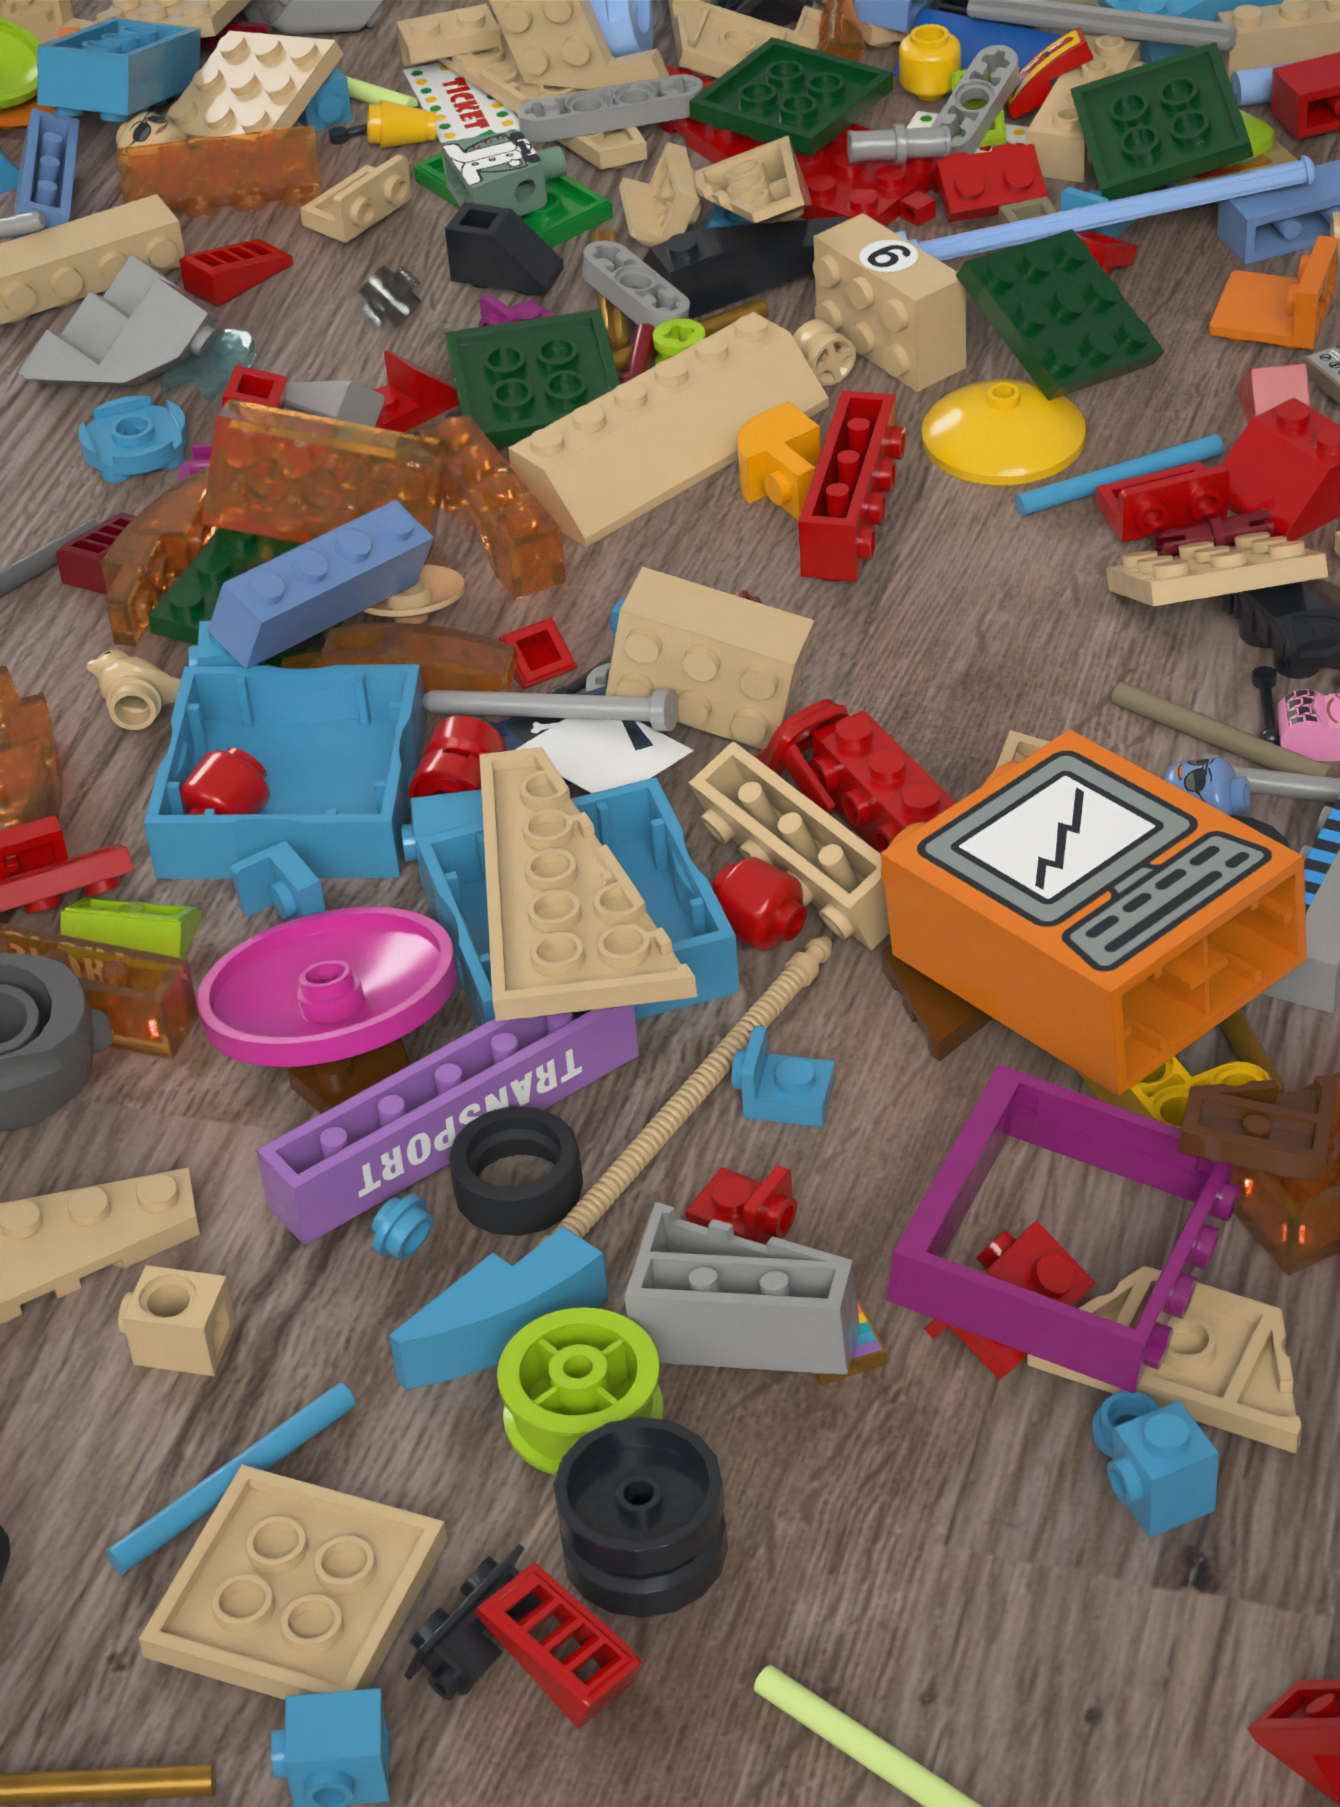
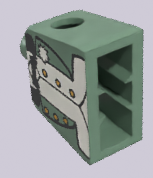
[441,130,567,216]

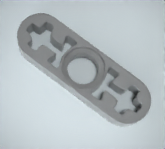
[931,45,1020,155]
[582,241,690,327]

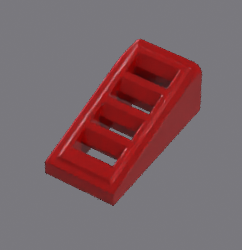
[179,239,293,307]
[475,1562,643,1729]

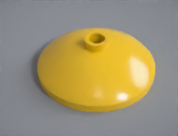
[921,379,1086,485]

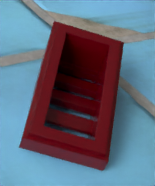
[56,512,169,596]

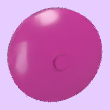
[196,907,458,1067]

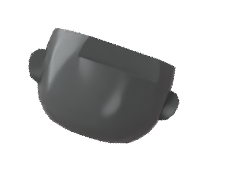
[0,953,113,1132]

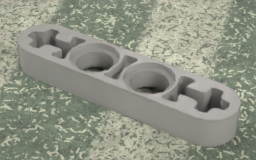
[517,74,703,143]

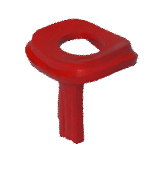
[754,698,849,815]

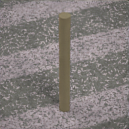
[1111,681,1334,778]

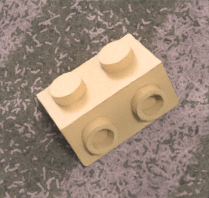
[396,4,502,67]
[619,142,702,247]
[300,154,413,243]

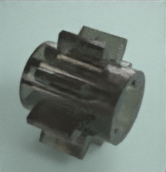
[358,264,422,329]

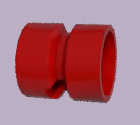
[408,715,507,804]

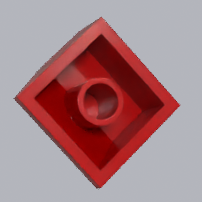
[1222,397,1340,542]

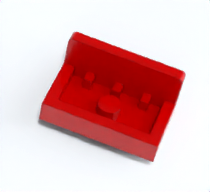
[931,144,1048,223]
[1096,461,1230,543]
[924,1220,1096,1380]

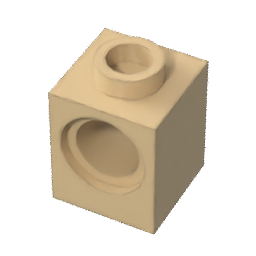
[118,1265,236,1376]

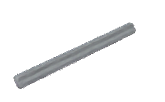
[967,0,1237,52]

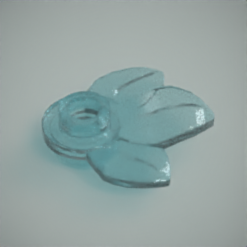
[161,329,256,400]

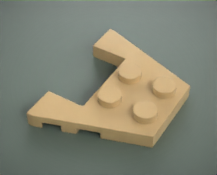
[489,0,669,90]
[668,0,844,78]

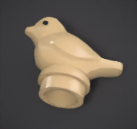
[87,649,181,730]

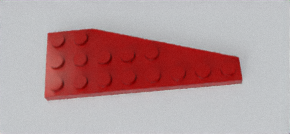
[659,65,944,227]

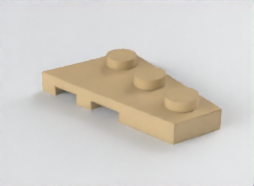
[0,1167,200,1324]

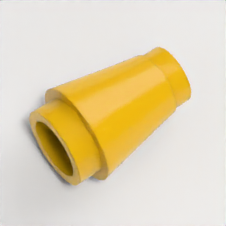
[367,100,437,149]

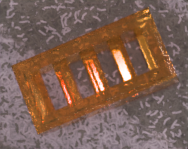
[817,0,866,62]

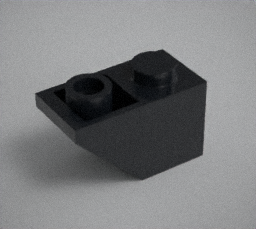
[445,202,564,296]

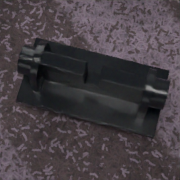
[404,1544,542,1700]

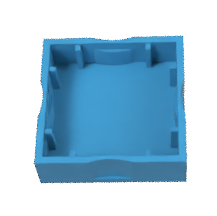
[144,664,428,879]
[416,777,740,1027]

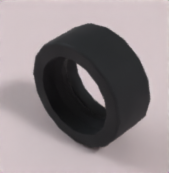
[449,1106,583,1236]

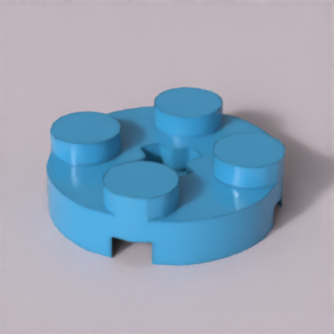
[78,395,189,483]

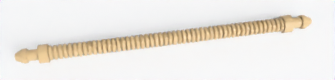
[532,936,832,1250]

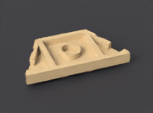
[1027,1266,1301,1454]

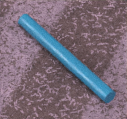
[1015,434,1224,517]
[105,1382,356,1575]

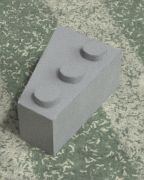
[624,1202,860,1375]

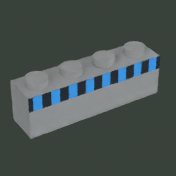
[1261,795,1340,1014]

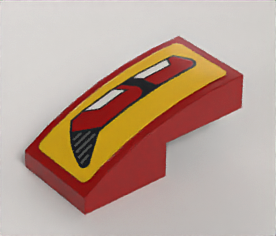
[1006,26,1094,119]

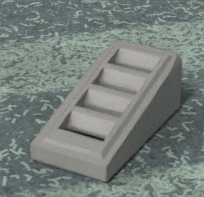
[285,380,384,436]

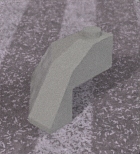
[18,254,220,387]

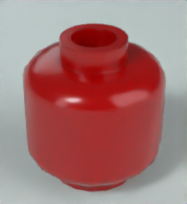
[180,747,270,815]
[711,857,807,952]

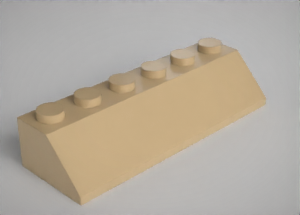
[508,312,829,547]

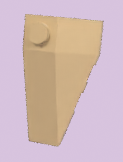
[694,136,812,223]

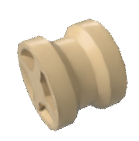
[793,319,856,386]

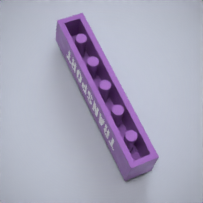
[256,1005,639,1246]

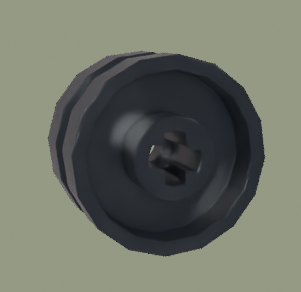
[553,1417,728,1618]

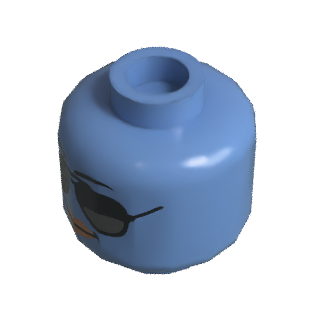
[1163,757,1251,816]

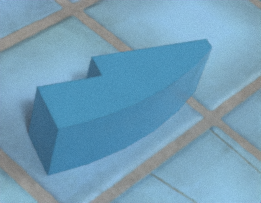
[389,1226,609,1390]

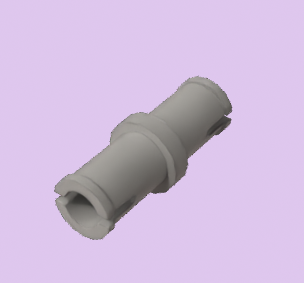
[847,124,951,165]

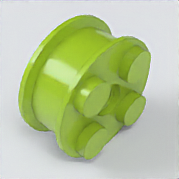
[497,1307,664,1475]

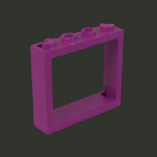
[886,1064,1242,1393]

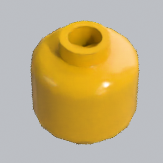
[899,24,962,101]

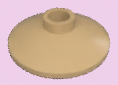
[363,564,465,625]

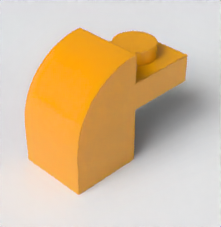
[737,401,821,520]

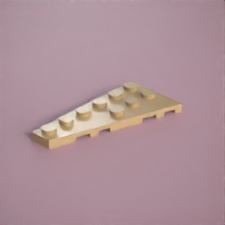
[437,24,647,169]
[479,747,698,1021]

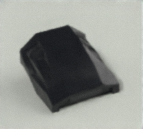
[1222,578,1340,679]

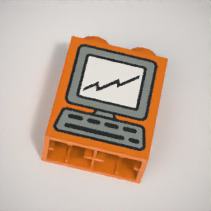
[880,729,1307,1097]

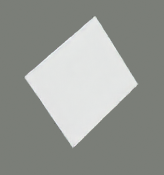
[515,718,694,793]

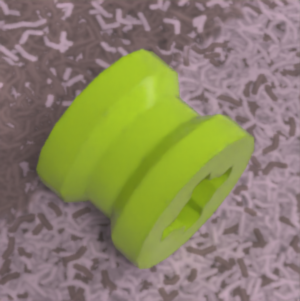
[653,318,706,366]

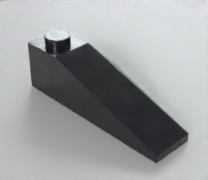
[643,216,848,319]

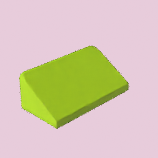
[60,897,202,967]

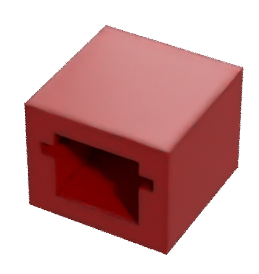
[900,190,936,227]

